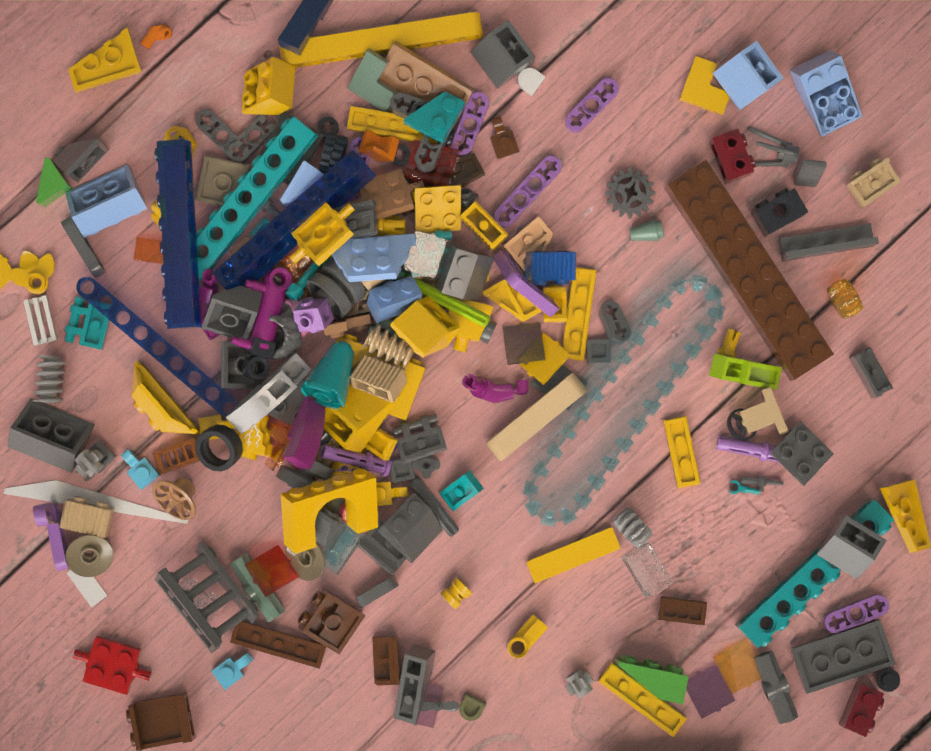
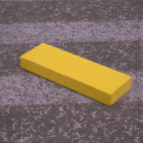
[663,416,701,488]

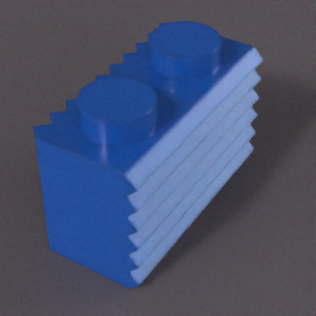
[525,251,576,285]

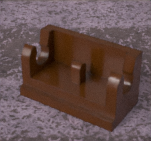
[372,635,400,686]

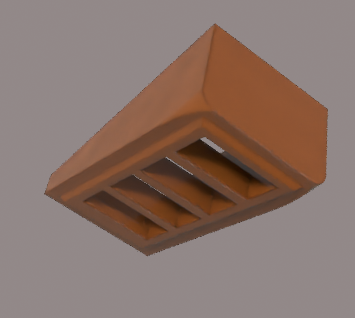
[152,438,200,475]

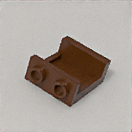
[126,692,196,751]

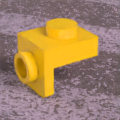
[543,285,567,322]

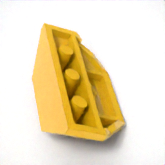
[131,360,200,434]

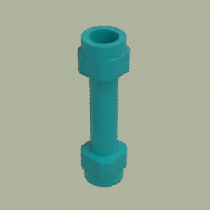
[285,257,331,301]

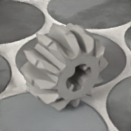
[613,508,652,548]

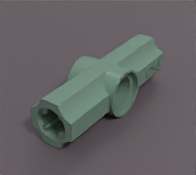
[230,553,286,622]

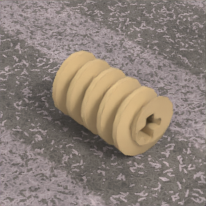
[362,324,414,370]

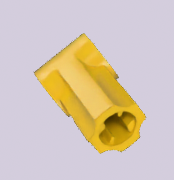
[506,614,548,659]

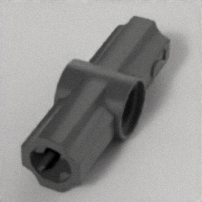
[753,650,798,724]

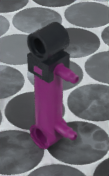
[231,268,292,379]

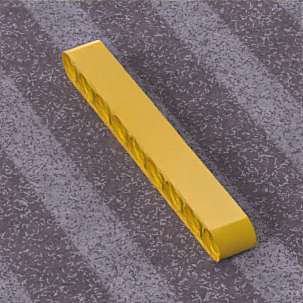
[279,12,484,68]

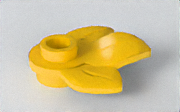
[9,251,55,294]

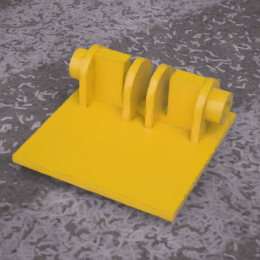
[412,185,461,234]

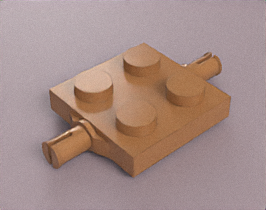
[346,169,424,220]

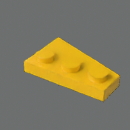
[68,28,142,93]
[880,479,931,553]

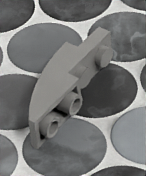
[225,353,312,434]

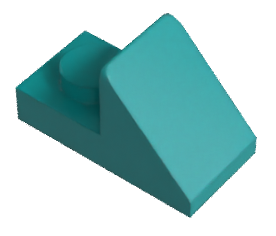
[439,470,484,511]

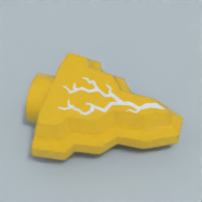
[236,414,274,461]

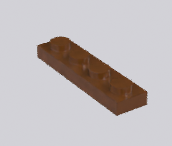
[230,621,326,669]

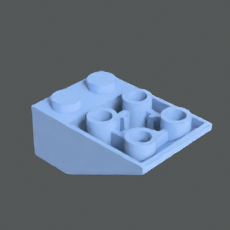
[790,50,863,137]

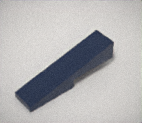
[278,0,333,56]

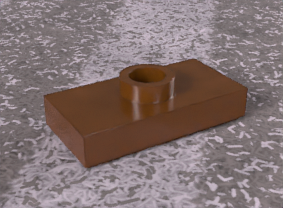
[658,596,707,626]

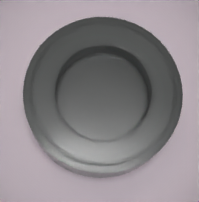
[480,320,497,344]

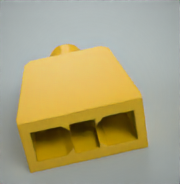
[449,296,494,353]

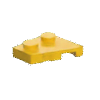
[482,270,542,322]

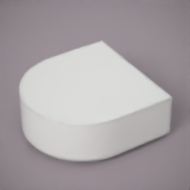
[518,68,546,97]

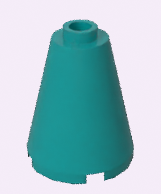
[301,341,354,409]

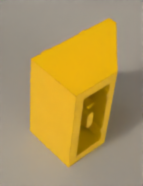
[241,57,296,115]
[390,296,461,358]

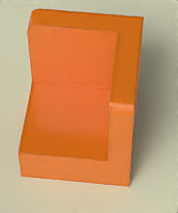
[359,130,399,162]

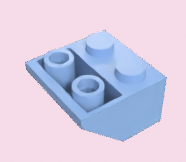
[713,41,784,111]

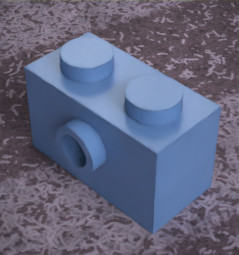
[367,276,422,323]

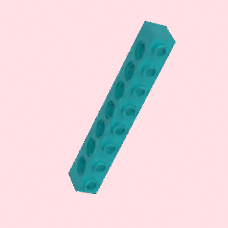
[179,116,319,280]
[735,499,894,648]

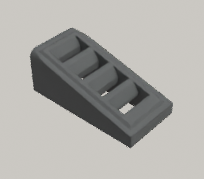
[794,160,827,187]

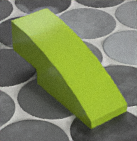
[709,353,783,390]

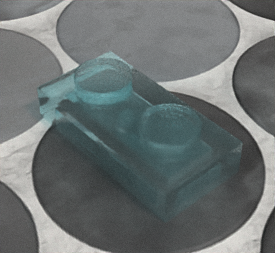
[323,522,364,575]

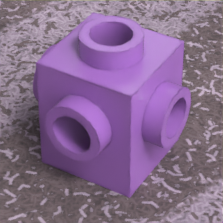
[293,297,334,333]

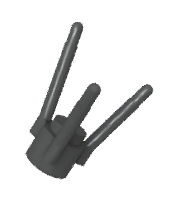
[748,126,799,168]

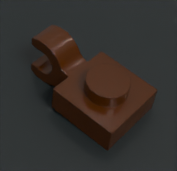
[490,116,520,160]

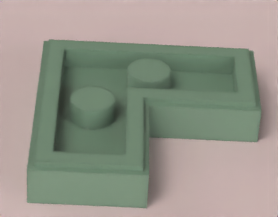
[347,49,398,112]

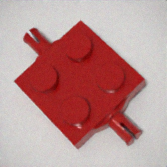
[73,636,152,695]

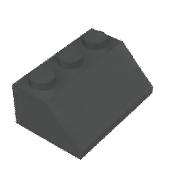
[7,399,95,473]

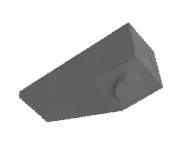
[394,645,436,725]

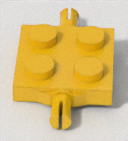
[289,202,355,266]

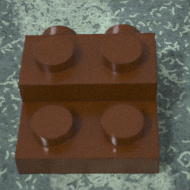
[298,588,365,655]

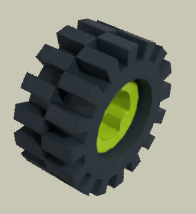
[319,133,348,178]

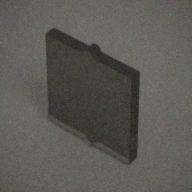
[403,230,452,280]
[502,322,545,365]

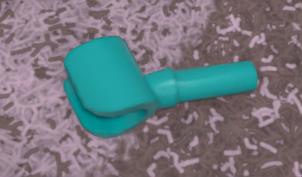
[728,480,760,495]

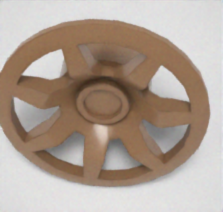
[152,478,196,520]

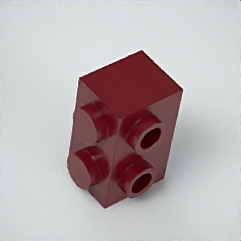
[709,129,756,185]
[839,681,884,737]

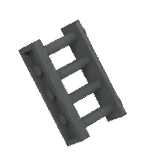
[154,542,260,654]

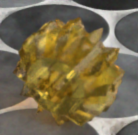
[827,278,863,319]

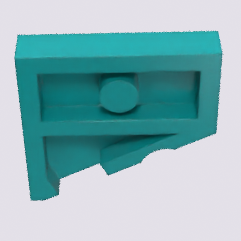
[404,92,466,143]

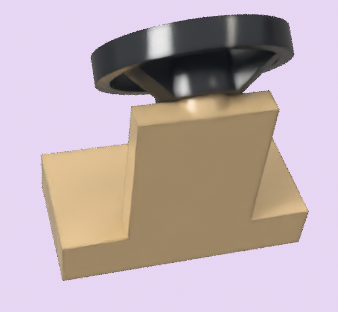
[727,387,789,441]

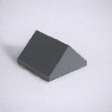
[221,341,261,389]

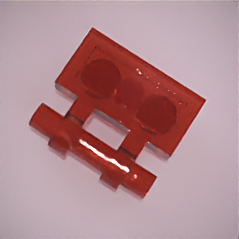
[404,140,459,187]

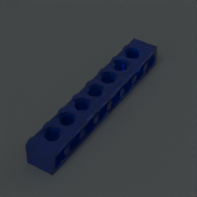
[212,150,376,290]

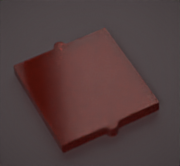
[244,545,299,597]

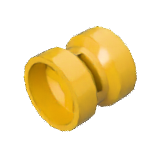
[440,577,472,609]

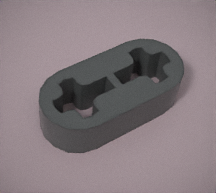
[599,301,631,345]
[355,576,399,608]

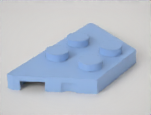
[332,234,416,282]

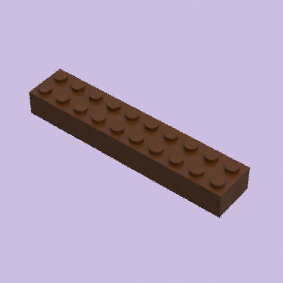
[665,160,834,381]

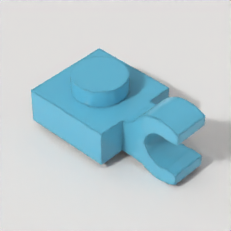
[121,449,160,490]
[211,652,254,690]

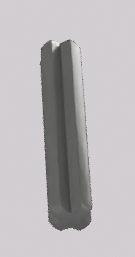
[409,477,459,537]

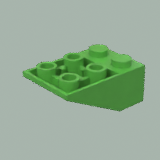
[614,654,689,704]

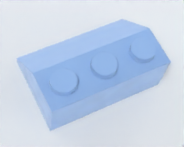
[65,164,147,238]

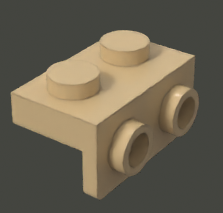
[847,157,902,208]

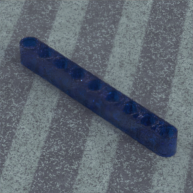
[76,277,239,417]

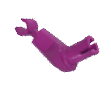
[191,269,221,340]
[462,374,529,404]

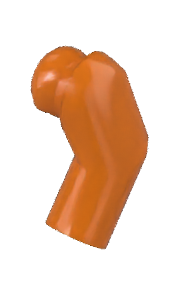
[140,25,172,50]

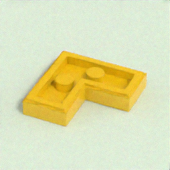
[679,56,729,116]

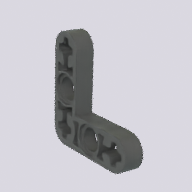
[390,93,451,172]
[195,110,281,163]

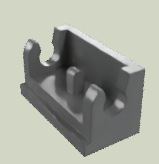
[849,347,893,399]

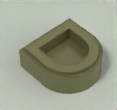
[459,693,487,721]

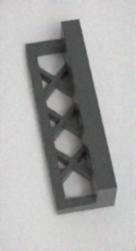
[779,223,879,262]

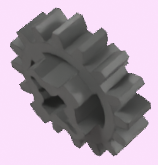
[605,168,655,219]

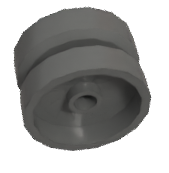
[306,259,366,318]
[276,460,336,488]

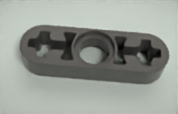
[61,216,106,278]

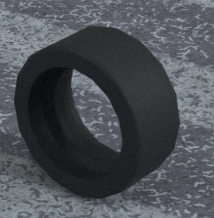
[195,424,243,472]

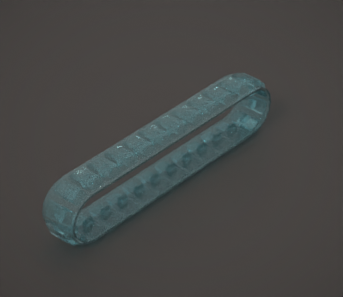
[522,275,725,527]

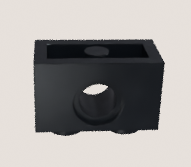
[751,188,808,237]

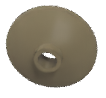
[66,534,113,577]
[286,542,325,581]

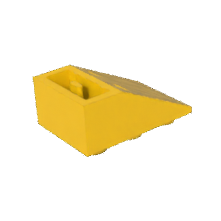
[324,384,400,453]

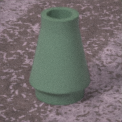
[630,219,664,241]

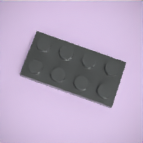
[790,619,895,694]

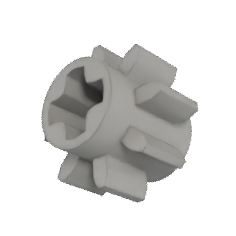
[74,449,104,477]
[565,669,594,698]

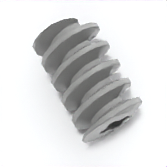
[33,355,67,404]

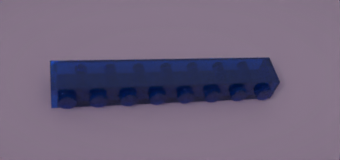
[154,139,202,329]

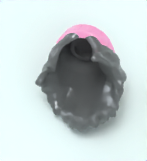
[269,298,309,360]

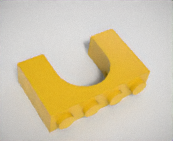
[336,334,426,421]
[281,469,378,554]

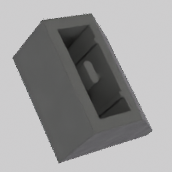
[471,19,535,89]
[315,506,346,550]
[816,514,887,579]

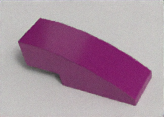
[283,396,325,469]

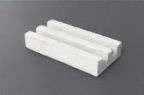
[23,295,58,346]

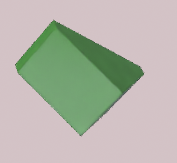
[36,157,73,207]

